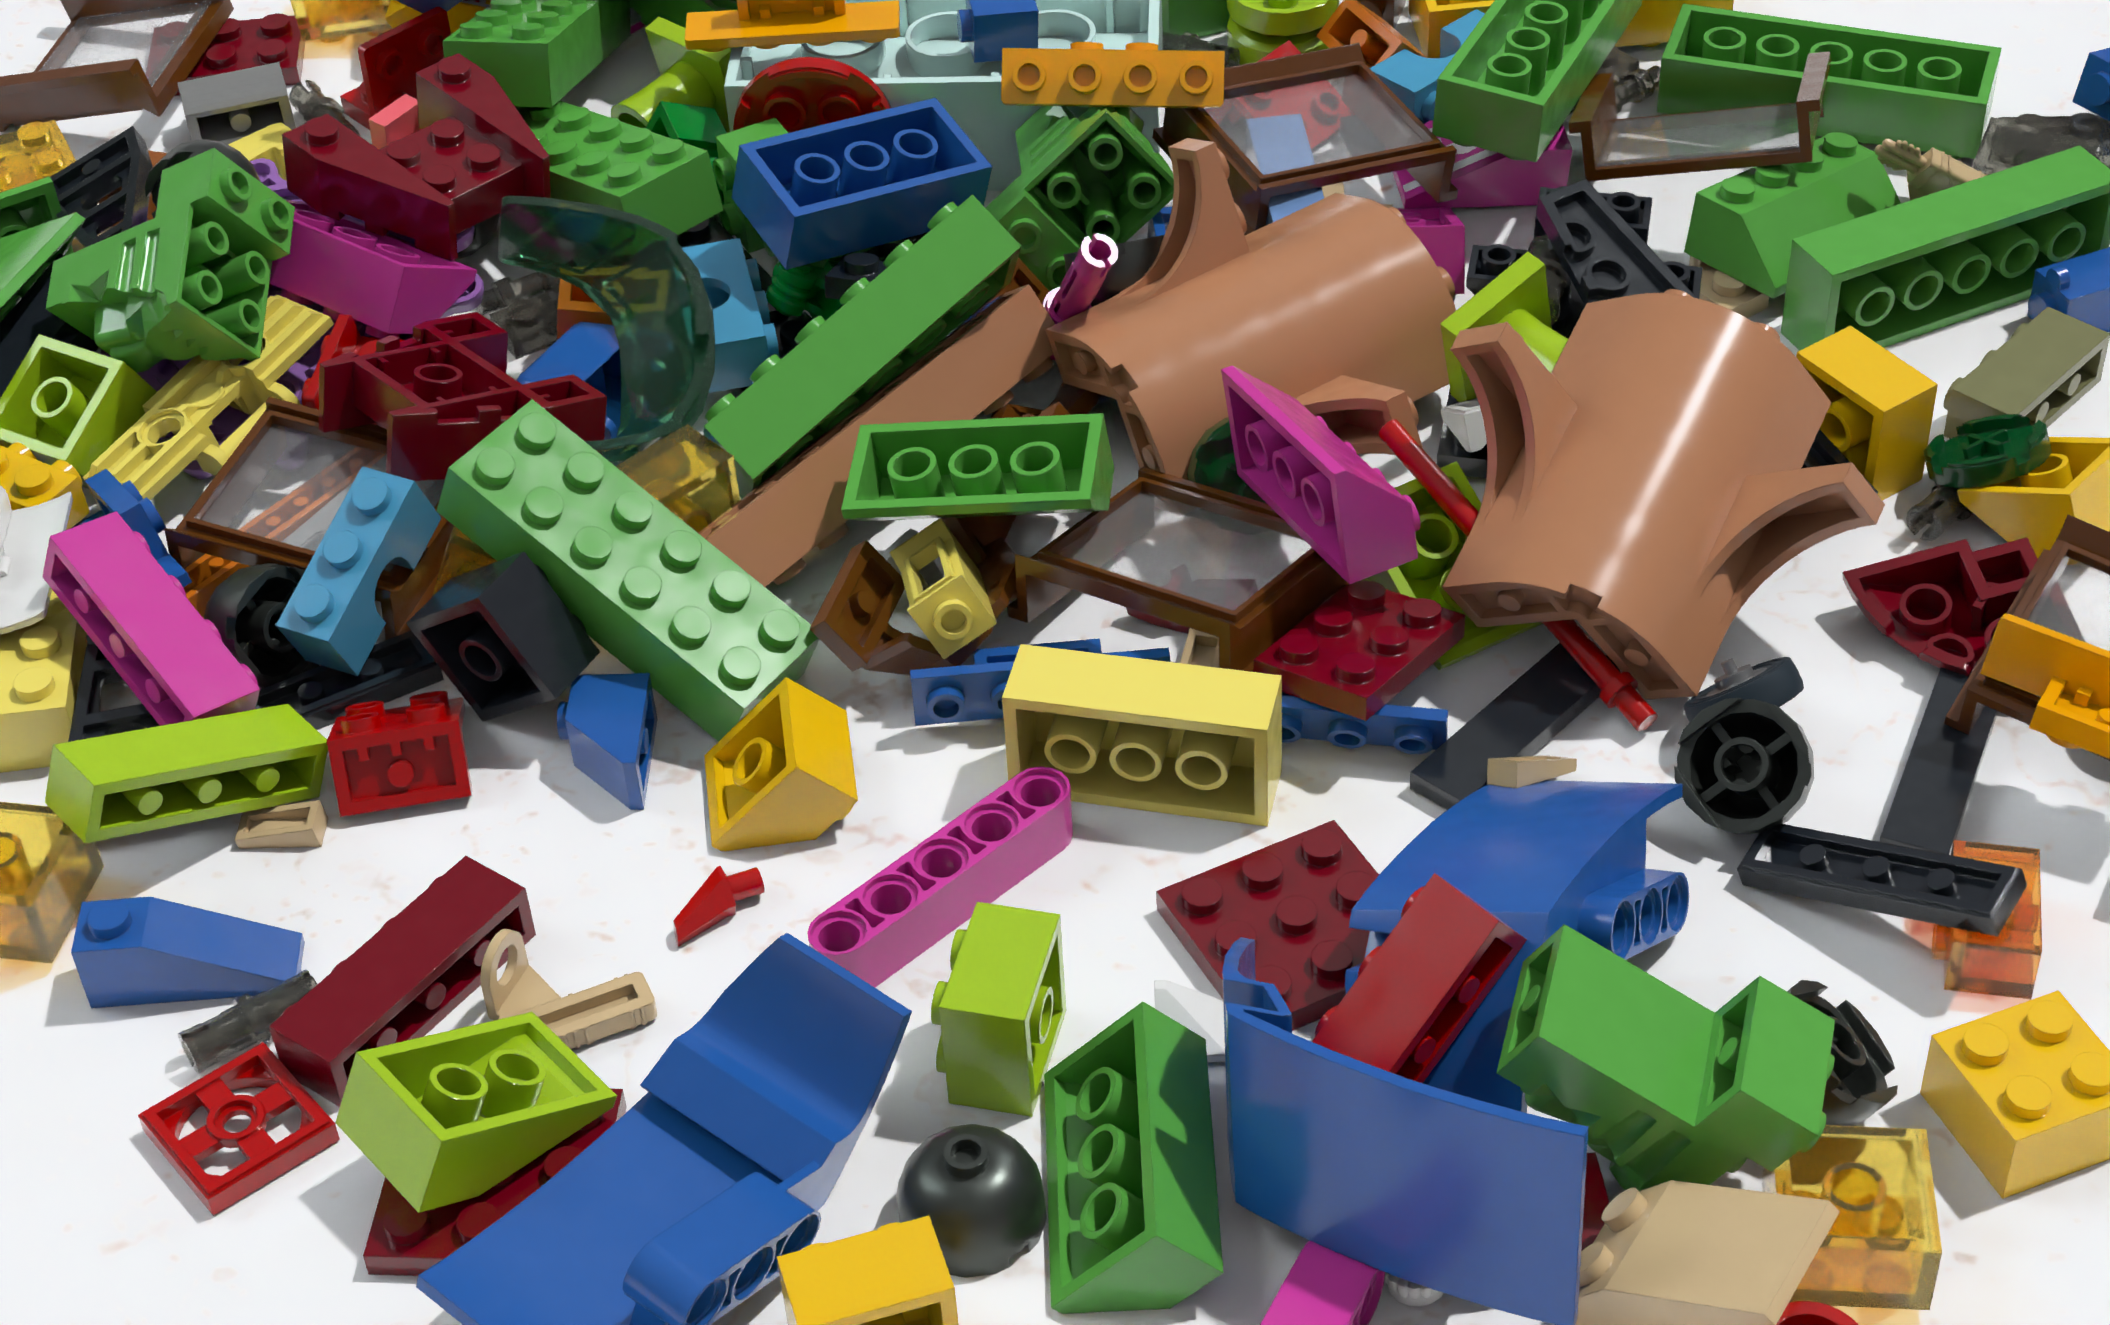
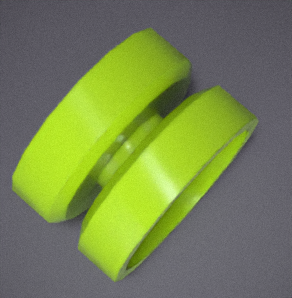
[1227,0,1339,65]

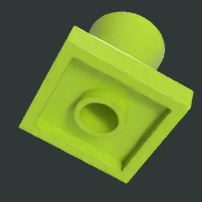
[611,17,732,133]
[1440,252,1568,402]

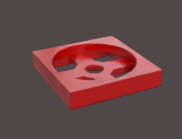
[138,1042,340,1216]

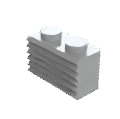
[177,62,296,144]

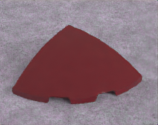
[1842,537,2085,676]

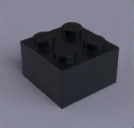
[406,552,600,722]

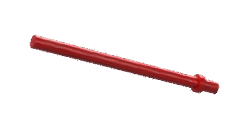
[1378,419,1658,732]

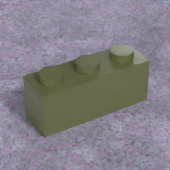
[1943,307,2110,439]

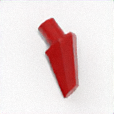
[673,866,765,947]

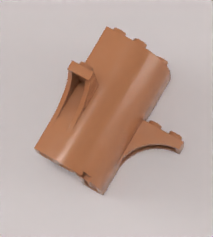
[1045,138,1456,518]
[1442,289,1885,699]

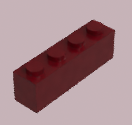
[269,855,536,1107]

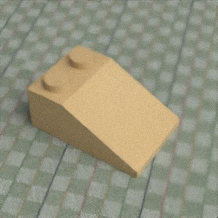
[1575,1180,1840,1325]

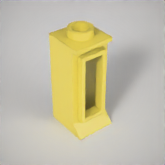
[889,518,997,659]

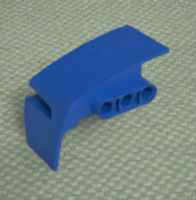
[1345,780,1689,1113]
[416,933,912,1325]
[1222,937,1588,1325]

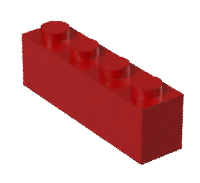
[1312,873,1527,1083]

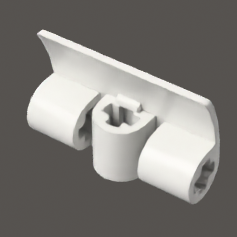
[0,485,73,635]

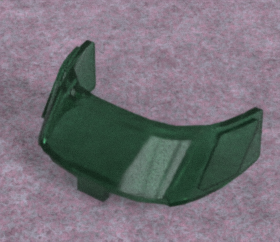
[498,196,715,474]

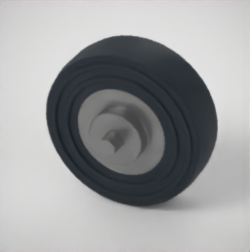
[1683,657,1804,723]

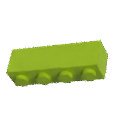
[45,704,328,844]

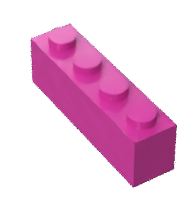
[42,511,260,726]

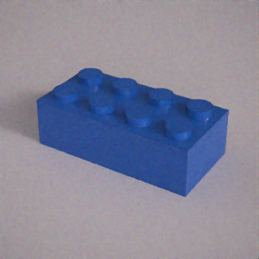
[732,98,993,270]

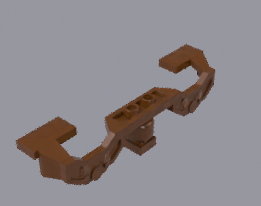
[810,257,1101,675]

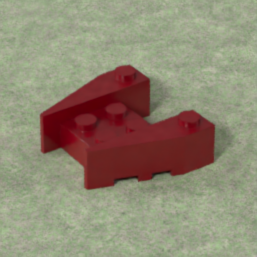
[282,53,551,261]
[319,312,607,481]

